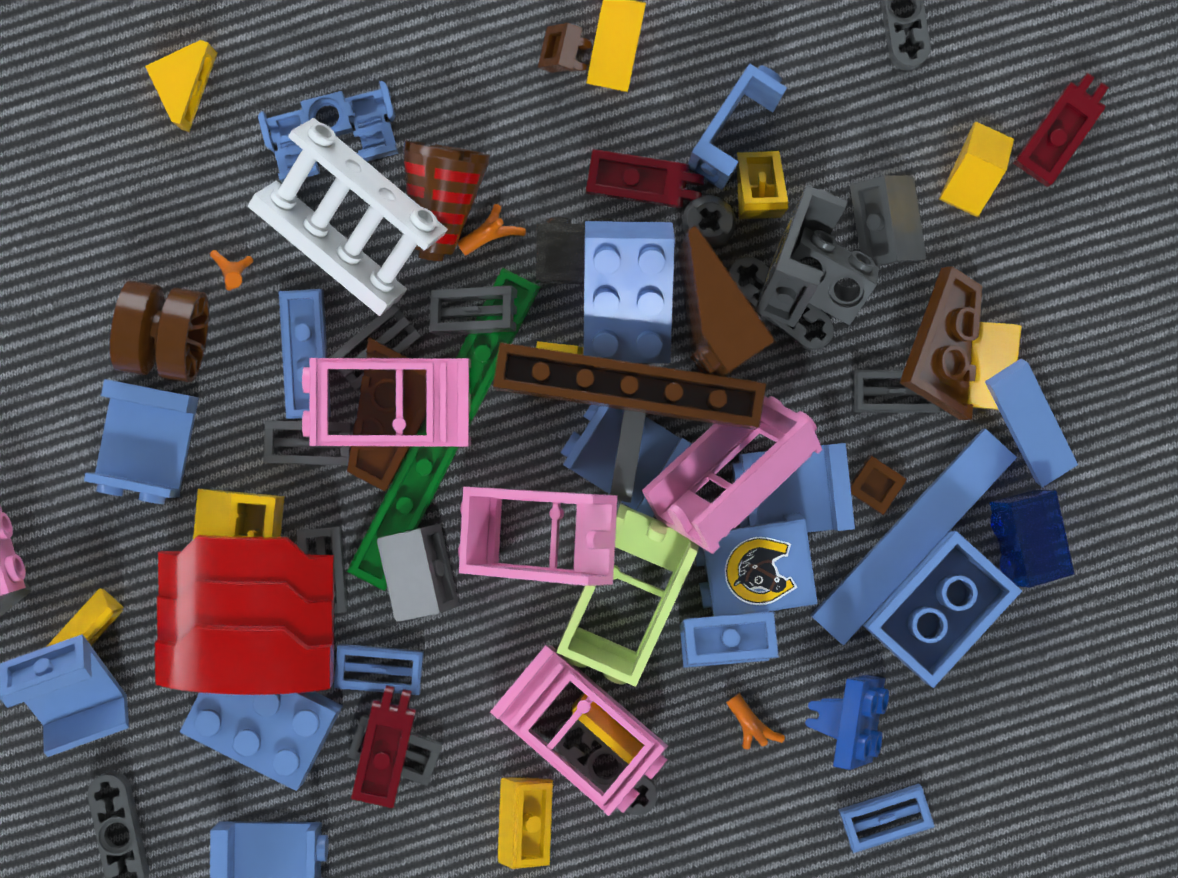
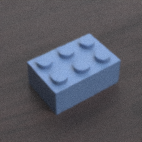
[583,221,675,363]
[862,531,1022,688]
[180,691,343,791]

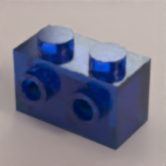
[990,490,1075,588]

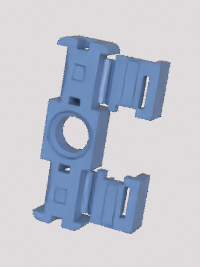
[258,81,398,183]

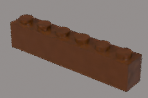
[493,342,766,430]

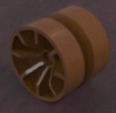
[110,281,209,382]

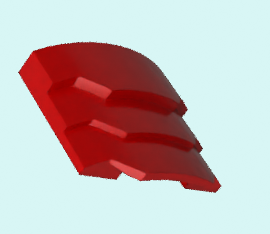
[155,535,334,695]

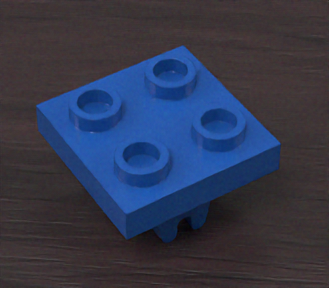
[805,675,889,770]

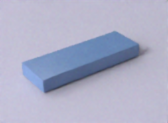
[279,289,331,419]
[985,358,1078,487]

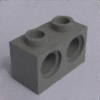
[790,226,879,325]

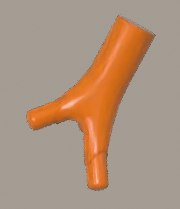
[457,204,526,256]
[210,250,253,291]
[726,693,785,750]

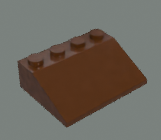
[678,225,775,376]

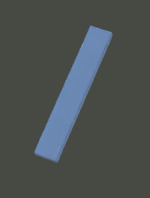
[810,428,1017,646]

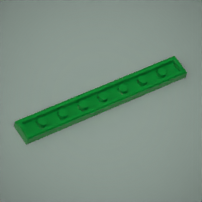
[347,267,541,591]

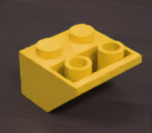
[193,488,285,540]

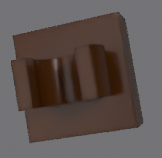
[538,23,592,73]

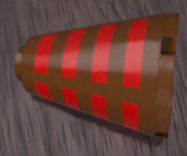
[403,141,490,261]

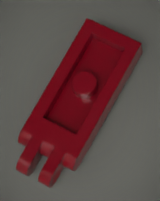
[1013,72,1109,187]
[586,149,705,208]
[351,685,416,809]

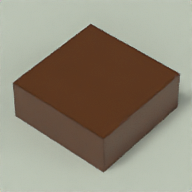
[850,456,907,515]

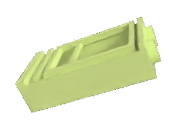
[556,504,699,687]

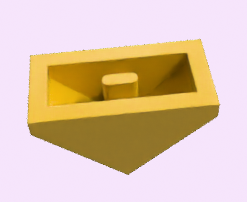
[145,40,217,132]
[939,121,1014,217]
[737,151,788,219]

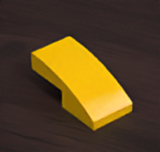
[586,0,646,92]

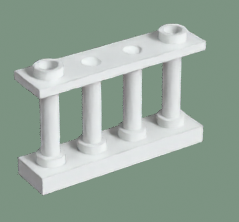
[248,118,448,316]

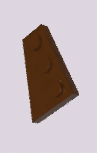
[899,266,983,420]
[347,338,427,491]

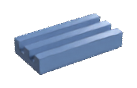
[334,644,424,695]
[838,784,935,853]

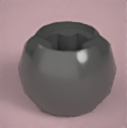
[682,195,736,249]

